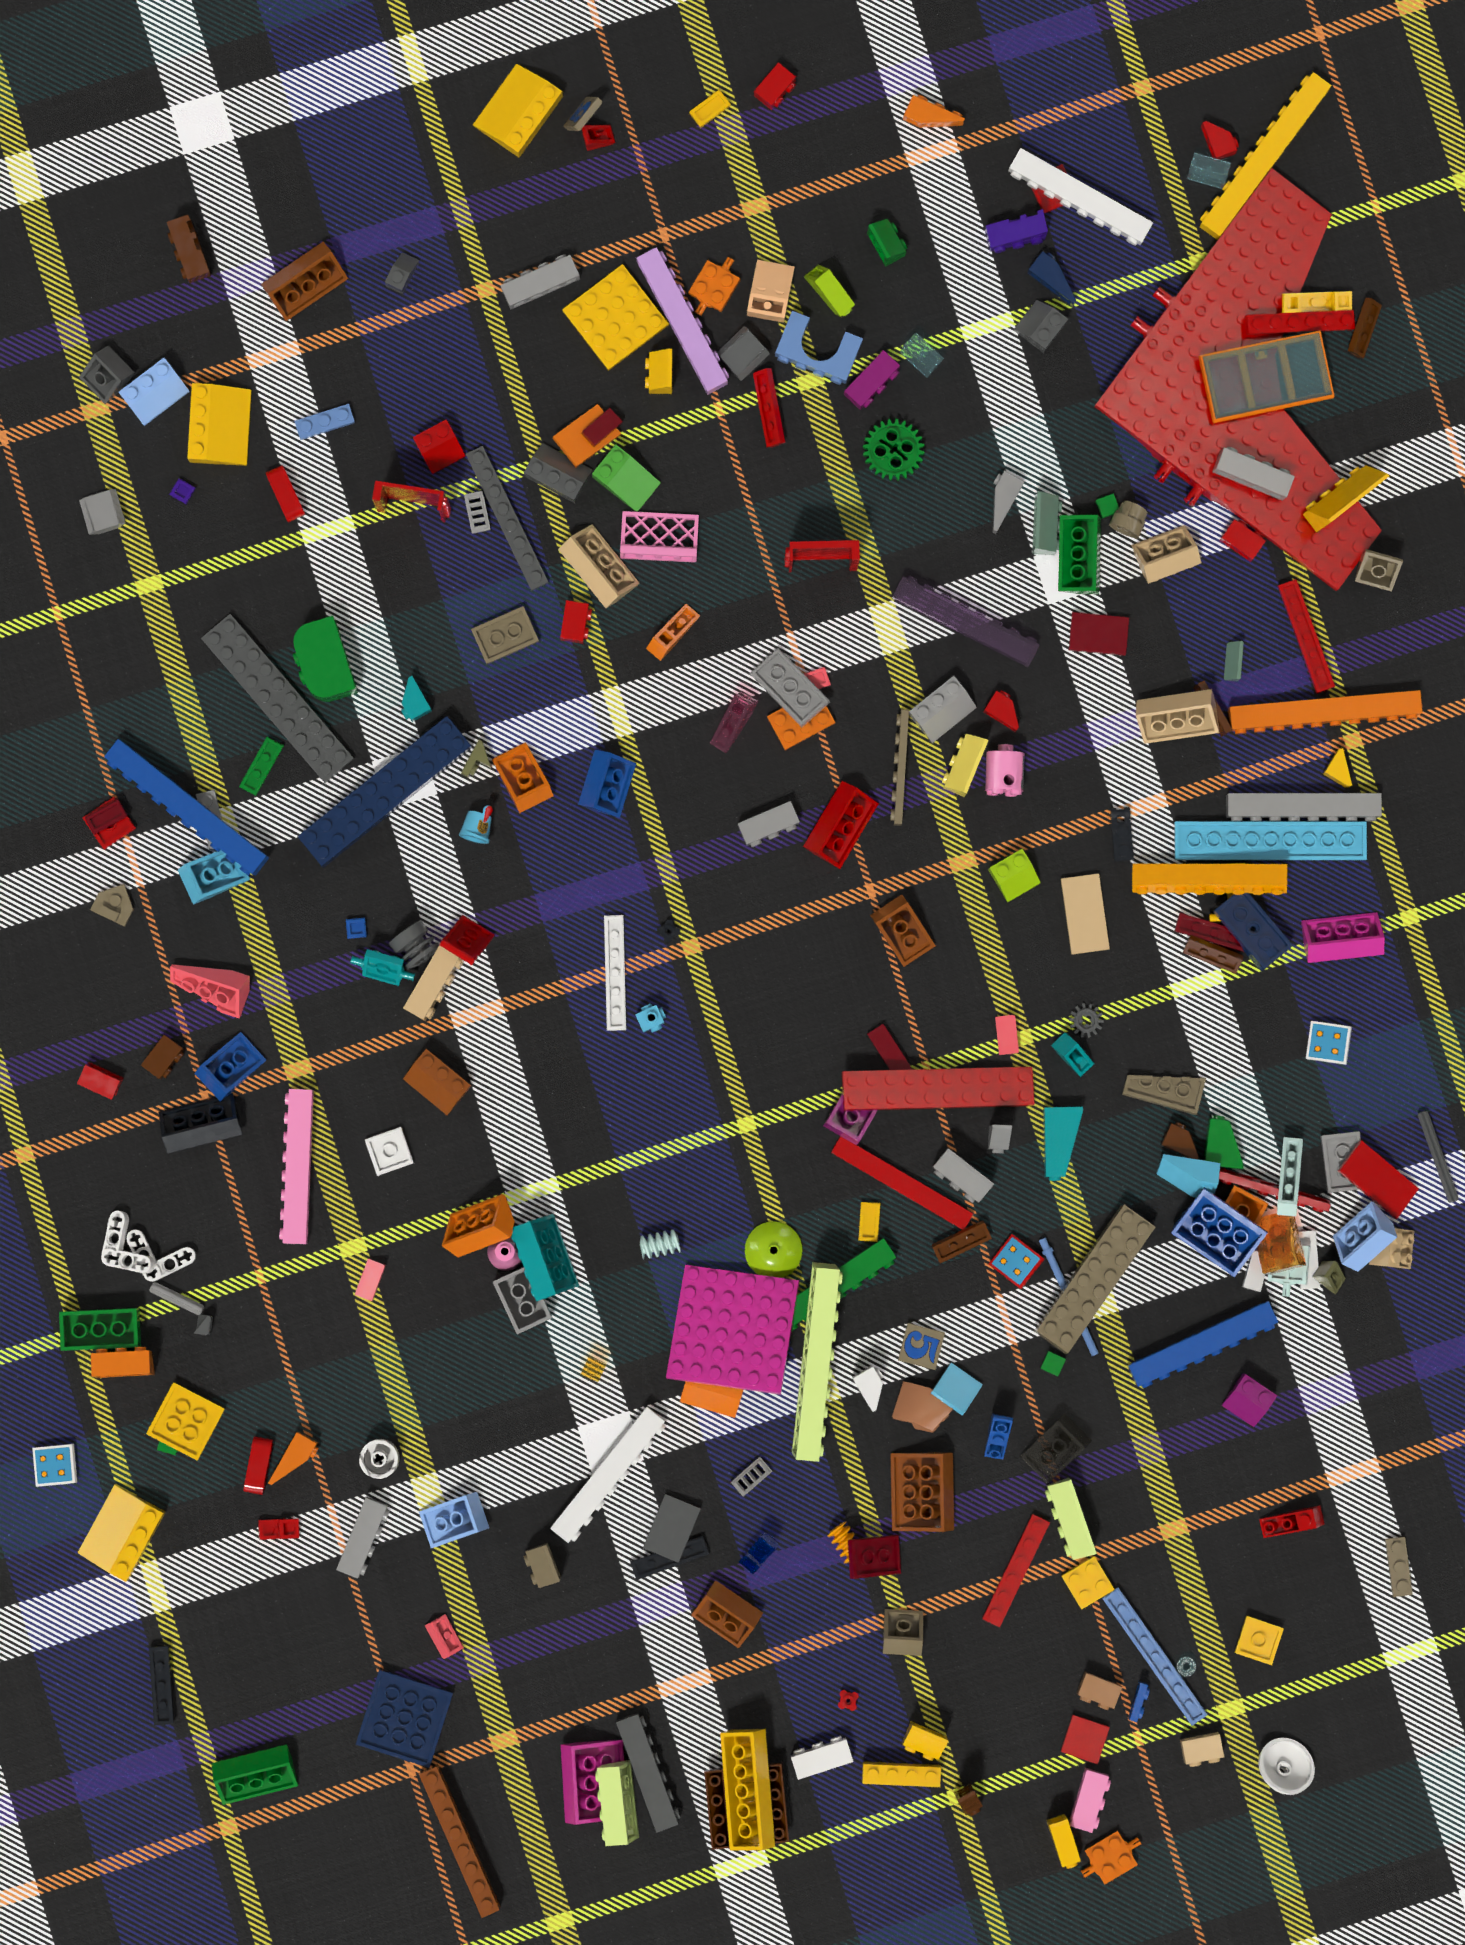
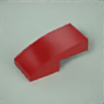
[258,1518,299,1540]

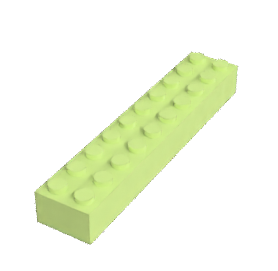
[792,1262,843,1462]

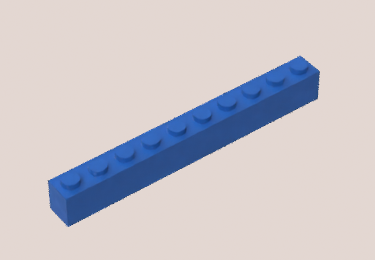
[104,739,270,876]

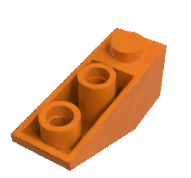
[903,95,965,128]

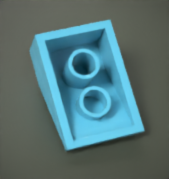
[178,850,250,905]
[1157,1154,1220,1198]

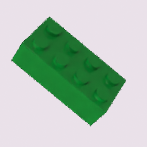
[59,1308,141,1351]

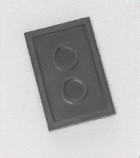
[643,1494,701,1563]

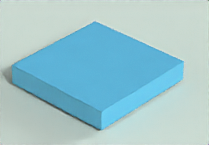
[931,1363,983,1415]

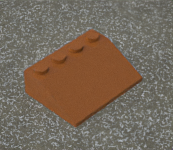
[891,1453,954,1532]

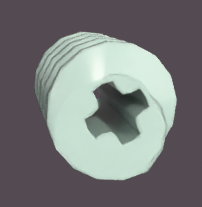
[640,1229,681,1260]

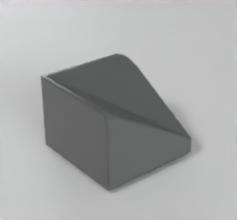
[194,1314,213,1335]

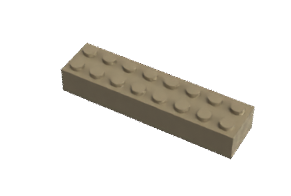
[1034,1205,1155,1354]

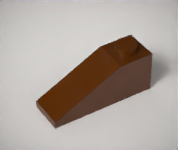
[954,1783,983,1816]

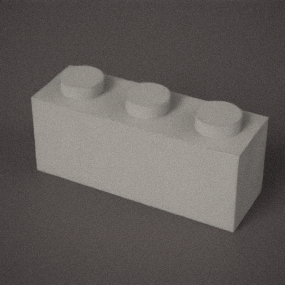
[738,801,800,847]

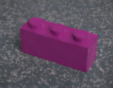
[844,350,900,410]

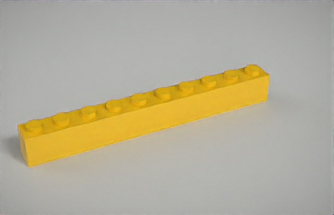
[1200,72,1332,240]

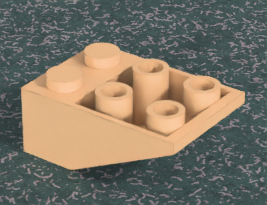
[747,260,795,323]

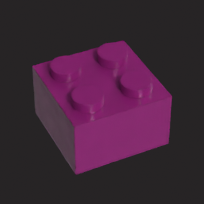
[823,1092,877,1145]

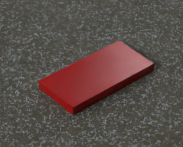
[1338,1141,1419,1219]

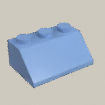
[119,358,190,426]
[1333,1201,1397,1272]

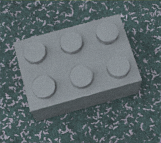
[493,1267,553,1334]

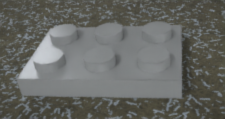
[1320,1131,1361,1193]

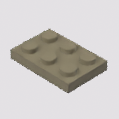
[471,606,539,664]

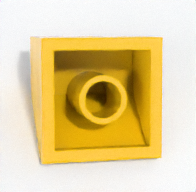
[645,349,672,394]
[902,1721,948,1761]

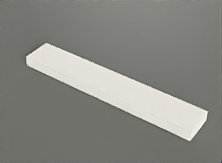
[604,915,626,1031]

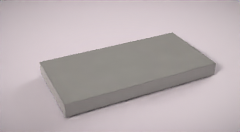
[750,648,830,728]

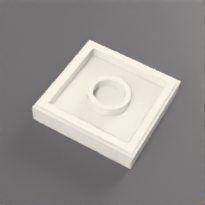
[365,1127,414,1176]

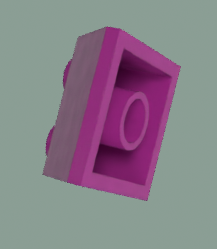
[1221,1374,1277,1427]

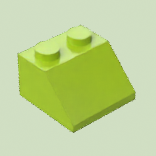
[988,848,1040,903]

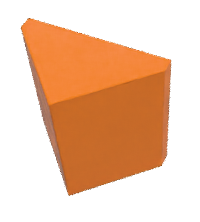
[1225,1185,1269,1225]

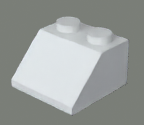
[852,1365,884,1412]

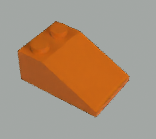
[492,742,553,813]

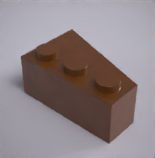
[167,215,211,283]

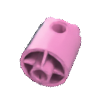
[985,744,1025,797]

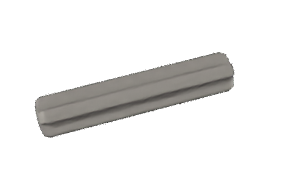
[150,1282,204,1315]

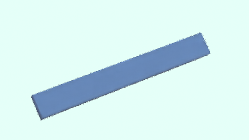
[1102,1587,1207,1726]

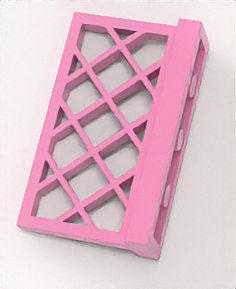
[620,511,699,562]

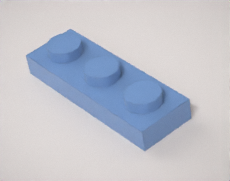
[294,404,355,440]

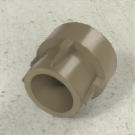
[1109,501,1148,539]

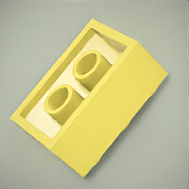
[942,734,988,797]

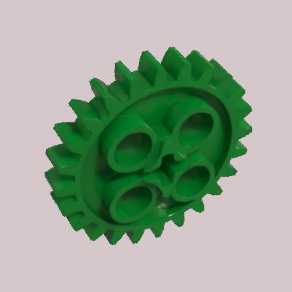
[863,419,924,481]

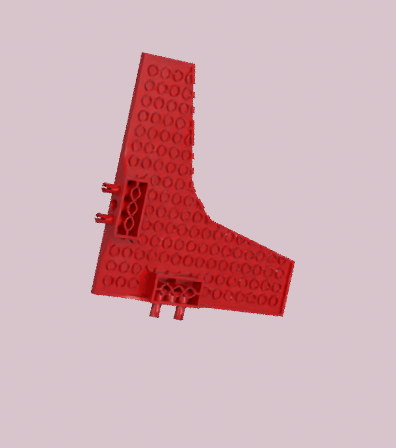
[1094,168,1382,591]

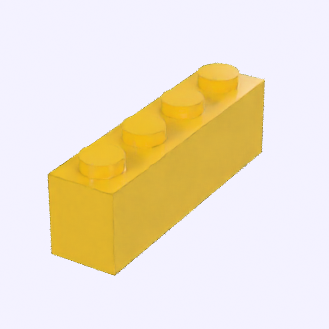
[862,1762,941,1787]

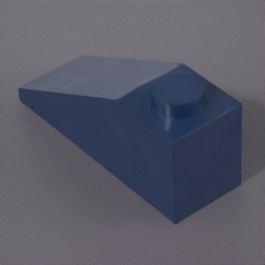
[1028,251,1076,308]

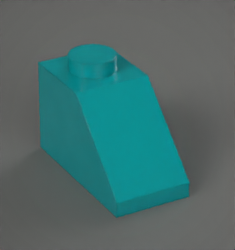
[401,676,432,722]
[1051,1033,1094,1077]

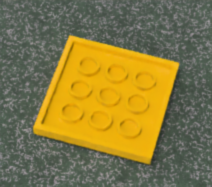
[562,264,669,371]

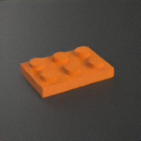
[767,706,835,750]

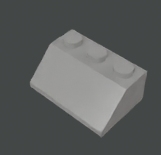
[909,676,977,743]
[932,1148,994,1203]

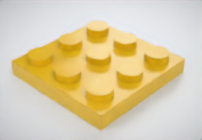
[146,1382,225,1461]

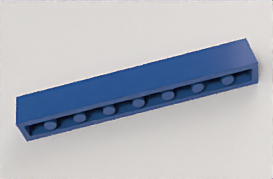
[1127,1301,1278,1388]

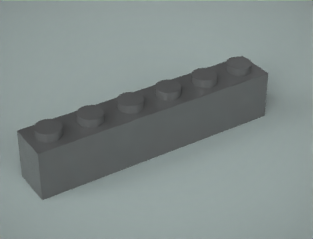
[616,1713,681,1833]

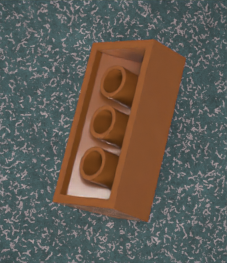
[261,242,348,321]

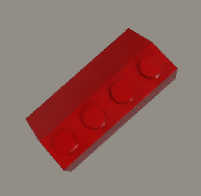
[803,781,879,869]

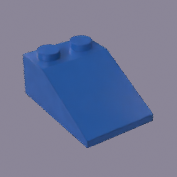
[194,1032,266,1102]

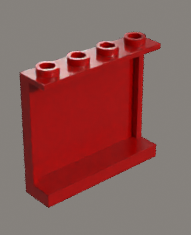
[785,540,860,572]

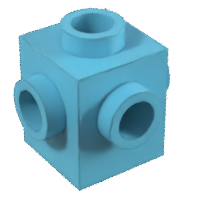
[635,1004,666,1033]

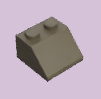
[1355,549,1403,592]
[523,1542,561,1588]
[883,1609,923,1656]

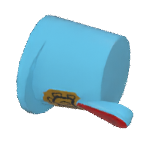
[459,805,493,844]

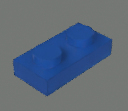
[1128,1681,1150,1722]

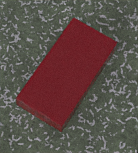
[581,408,623,447]
[85,799,128,835]

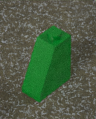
[1203,1115,1244,1170]

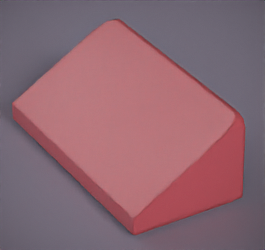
[995,1015,1019,1055]
[355,1259,386,1301]
[425,1614,464,1659]

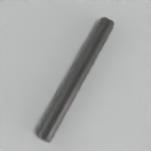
[1418,1111,1459,1203]

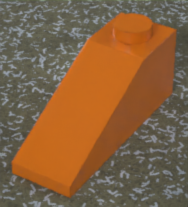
[646,604,700,661]
[268,1432,319,1485]

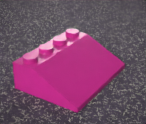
[561,1740,624,1825]

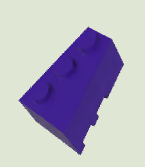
[985,209,1048,253]

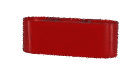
[265,465,305,522]
[243,1436,273,1495]

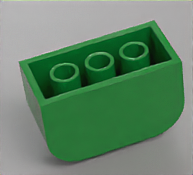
[293,616,358,702]

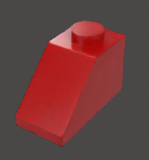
[1201,121,1239,162]
[983,690,1019,732]

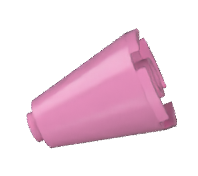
[487,1237,522,1271]

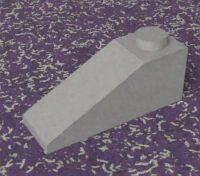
[992,471,1025,534]
[988,1125,1012,1153]

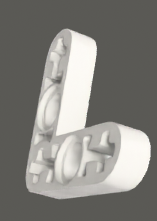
[101,1211,155,1273]
[126,1230,196,1282]

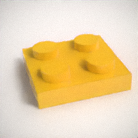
[1061,1556,1114,1610]
[1234,1616,1284,1665]

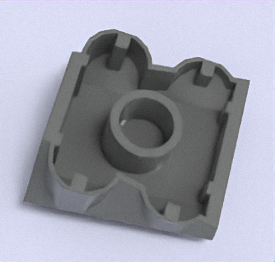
[717,326,769,381]

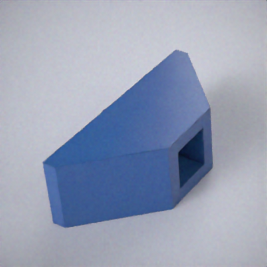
[984,1414,1013,1460]

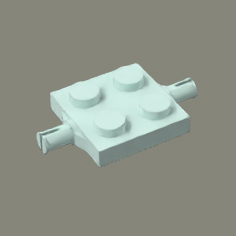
[1268,1231,1310,1297]

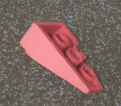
[170,964,250,1018]

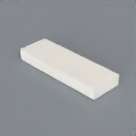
[1296,1230,1320,1289]

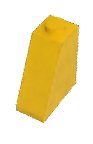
[1046,1814,1081,1869]

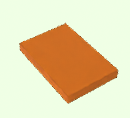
[553,404,621,468]

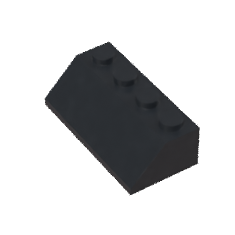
[158,1093,242,1154]

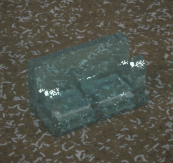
[1186,153,1231,189]
[900,333,944,378]

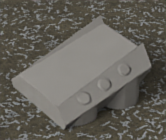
[79,489,125,535]

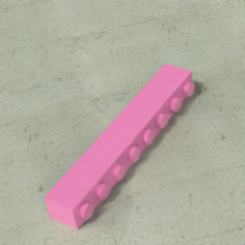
[279,1089,314,1244]

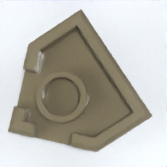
[90,884,134,927]

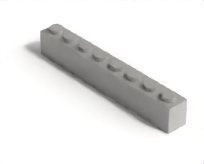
[1226,793,1382,821]

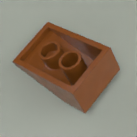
[870,895,935,967]

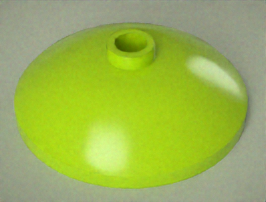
[745,1221,802,1278]

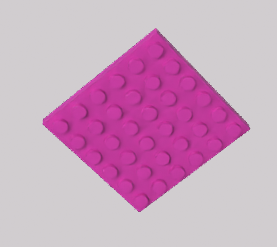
[666,1265,799,1395]

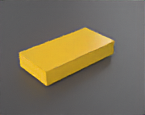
[689,89,731,128]
[858,1202,880,1242]

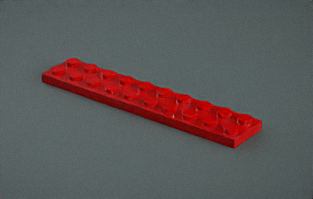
[842,1067,1035,1111]

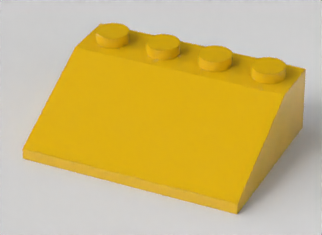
[473,64,563,158]
[187,383,252,466]
[1303,465,1389,532]
[78,1485,166,1582]

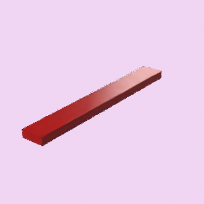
[831,1136,973,1230]

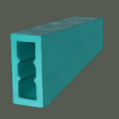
[1043,1107,1083,1181]

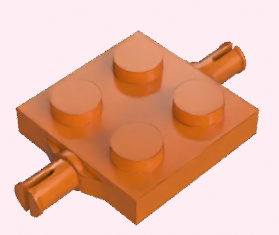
[688,257,740,316]
[1081,1830,1141,1885]

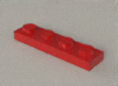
[753,368,785,447]

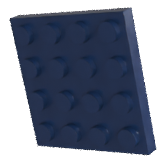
[356,1669,453,1768]

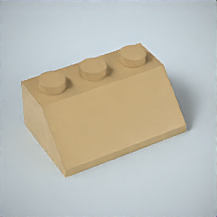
[1131,525,1201,584]

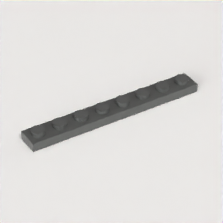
[466,446,549,591]

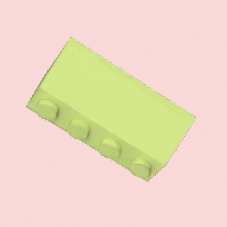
[1045,1478,1097,1560]
[595,1760,639,1846]

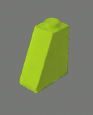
[804,265,855,317]

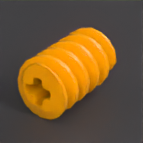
[827,1521,855,1564]

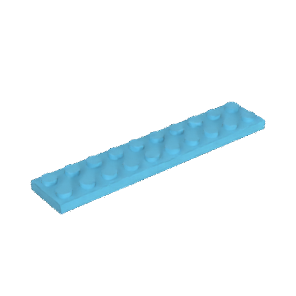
[1174,821,1367,860]

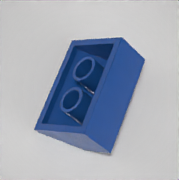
[578,750,636,818]

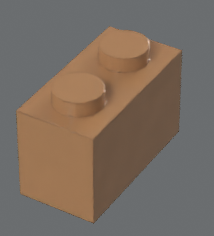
[1077,1671,1122,1710]

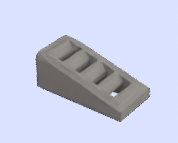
[464,491,491,534]
[731,1457,772,1497]

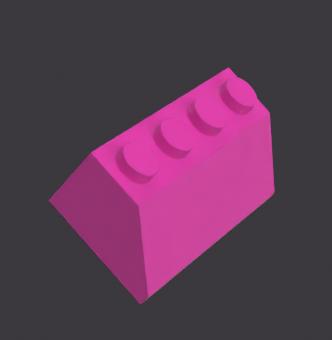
[1301,912,1385,963]

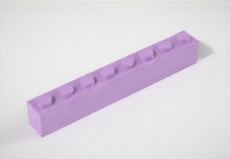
[636,247,729,395]

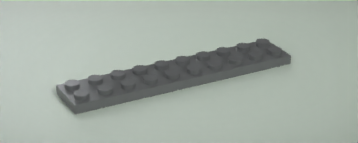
[201,614,354,783]

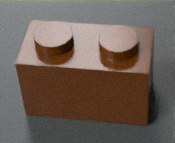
[141,1035,184,1080]

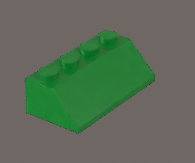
[1058,515,1101,594]
[211,1745,298,1805]

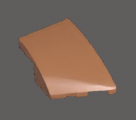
[892,1381,953,1433]

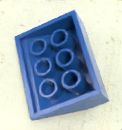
[1171,1188,1268,1277]

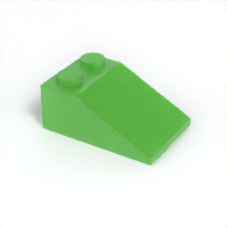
[592,444,661,512]

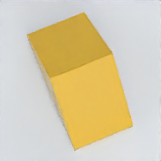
[1323,748,1352,788]

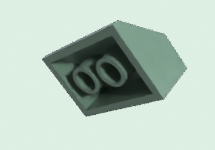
[1032,491,1062,555]

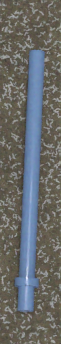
[1039,1237,1099,1356]

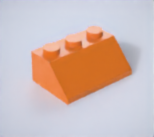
[91,1347,155,1378]
[680,1381,743,1418]

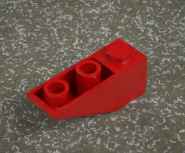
[1259,1505,1325,1538]

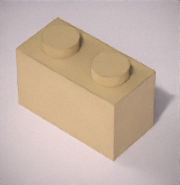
[1180,1732,1224,1767]

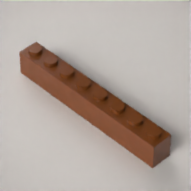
[419,1764,500,1918]

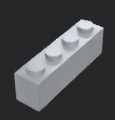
[501,255,580,310]
[1212,447,1295,501]
[336,1497,390,1579]

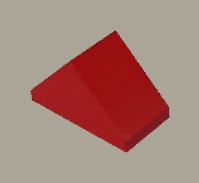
[582,125,615,151]

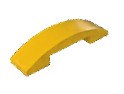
[1282,291,1352,313]

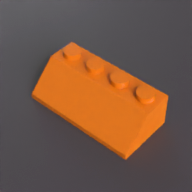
[442,1194,515,1257]

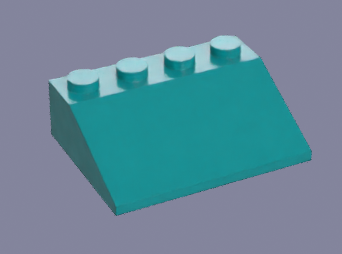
[511,1214,579,1302]

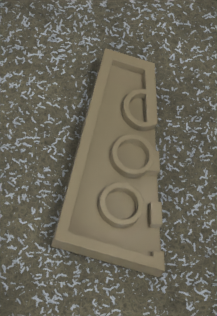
[1122,1075,1206,1115]

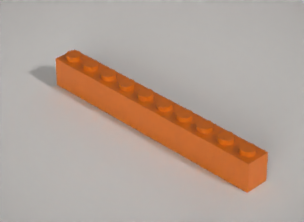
[1228,690,1422,734]

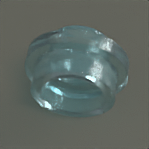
[1176,1657,1196,1676]

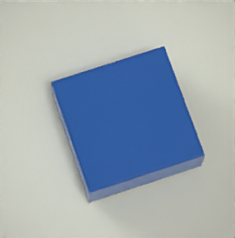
[346,918,367,939]

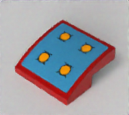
[989,1234,1045,1289]

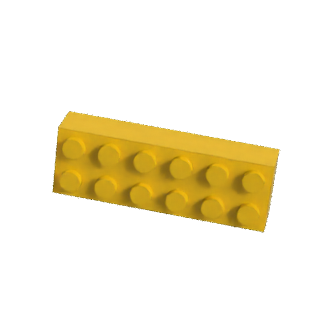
[720,1729,775,1851]

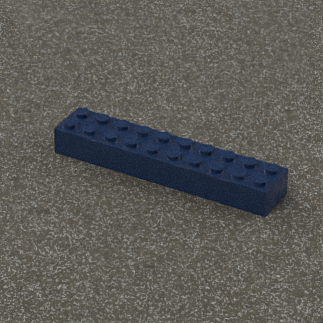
[297,716,472,868]

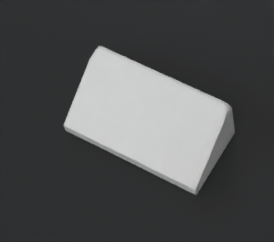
[1242,1250,1270,1292]

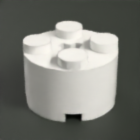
[359,1439,400,1479]

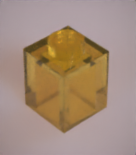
[581,1356,607,1382]

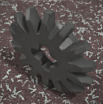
[1069,1003,1104,1038]

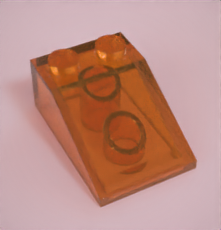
[1258,1213,1306,1275]

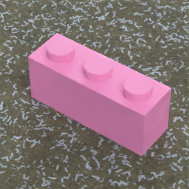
[1069,1768,1111,1833]

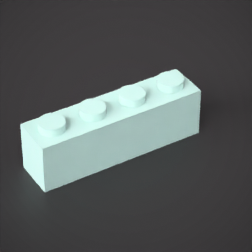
[1277,1137,1303,1216]

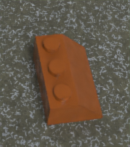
[403,1049,472,1116]
[691,1580,763,1648]

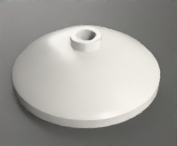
[1258,1738,1315,1795]

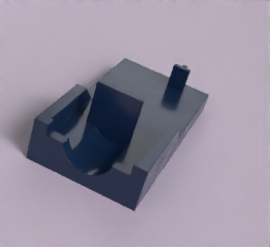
[1214,893,1293,972]

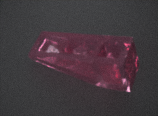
[710,691,758,753]

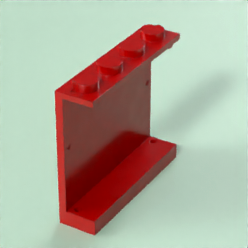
[372,481,451,522]

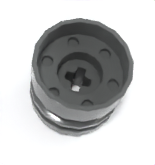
[389,920,439,970]

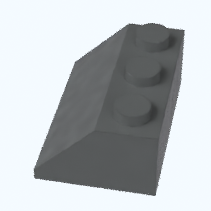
[524,443,593,503]

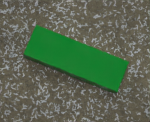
[239,737,284,796]

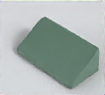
[1224,641,1244,682]

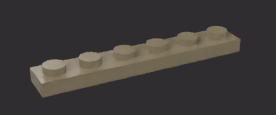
[890,709,909,826]

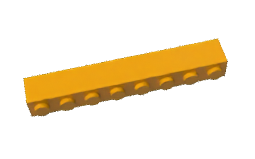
[1132,864,1287,895]

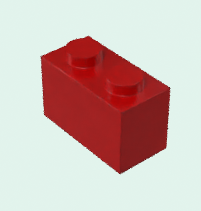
[754,62,796,110]
[1219,519,1266,562]
[560,600,592,644]

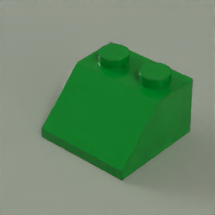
[867,219,907,267]

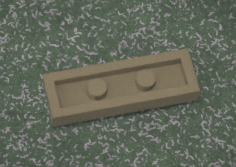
[1385,1536,1413,1597]

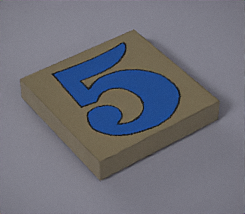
[563,97,602,131]
[898,1323,945,1370]

